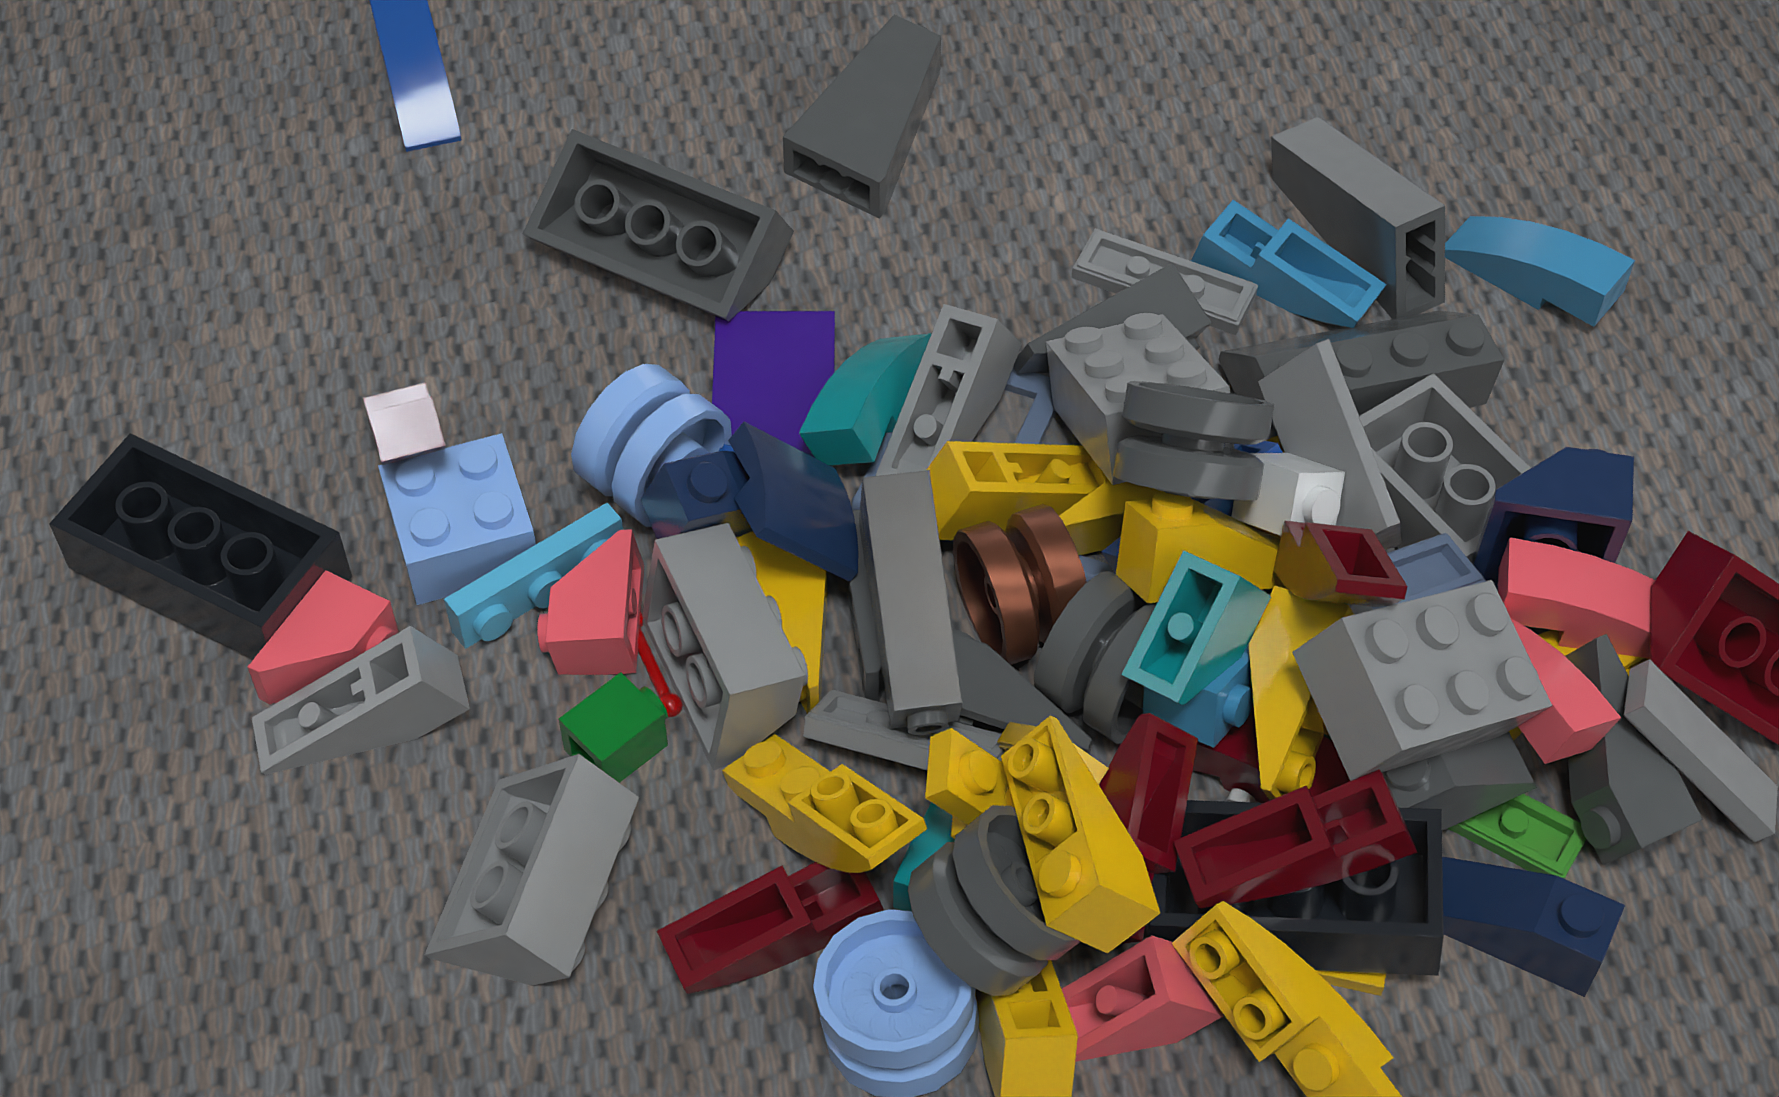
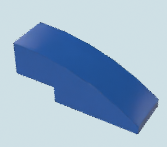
[369,0,462,152]

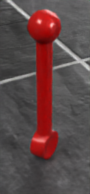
[638,612,683,718]

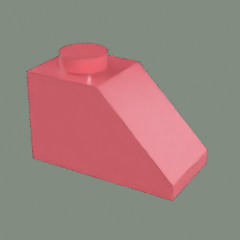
[537,529,644,675]
[248,570,399,704]
[1062,935,1223,1062]

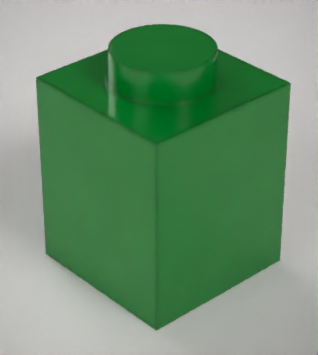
[558,672,668,783]

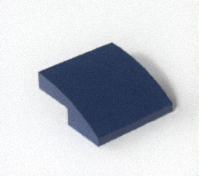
[728,422,859,582]

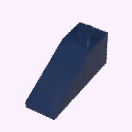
[641,451,753,539]
[1442,856,1625,997]

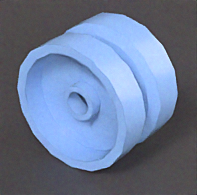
[571,364,732,527]
[813,909,979,1097]

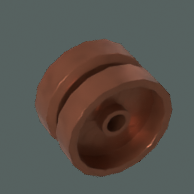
[953,504,1087,665]

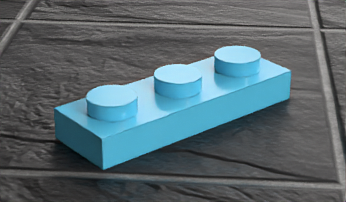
[444,503,623,649]

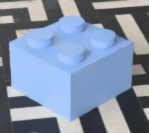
[378,433,536,605]

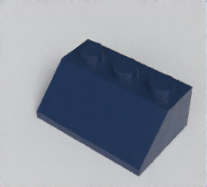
[1472,447,1634,591]

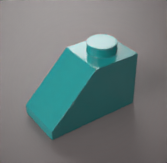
[1121,550,1271,705]

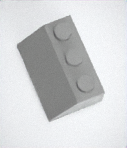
[1258,339,1402,550]
[642,523,808,771]
[424,754,639,986]

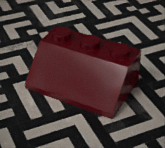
[1651,531,1779,745]

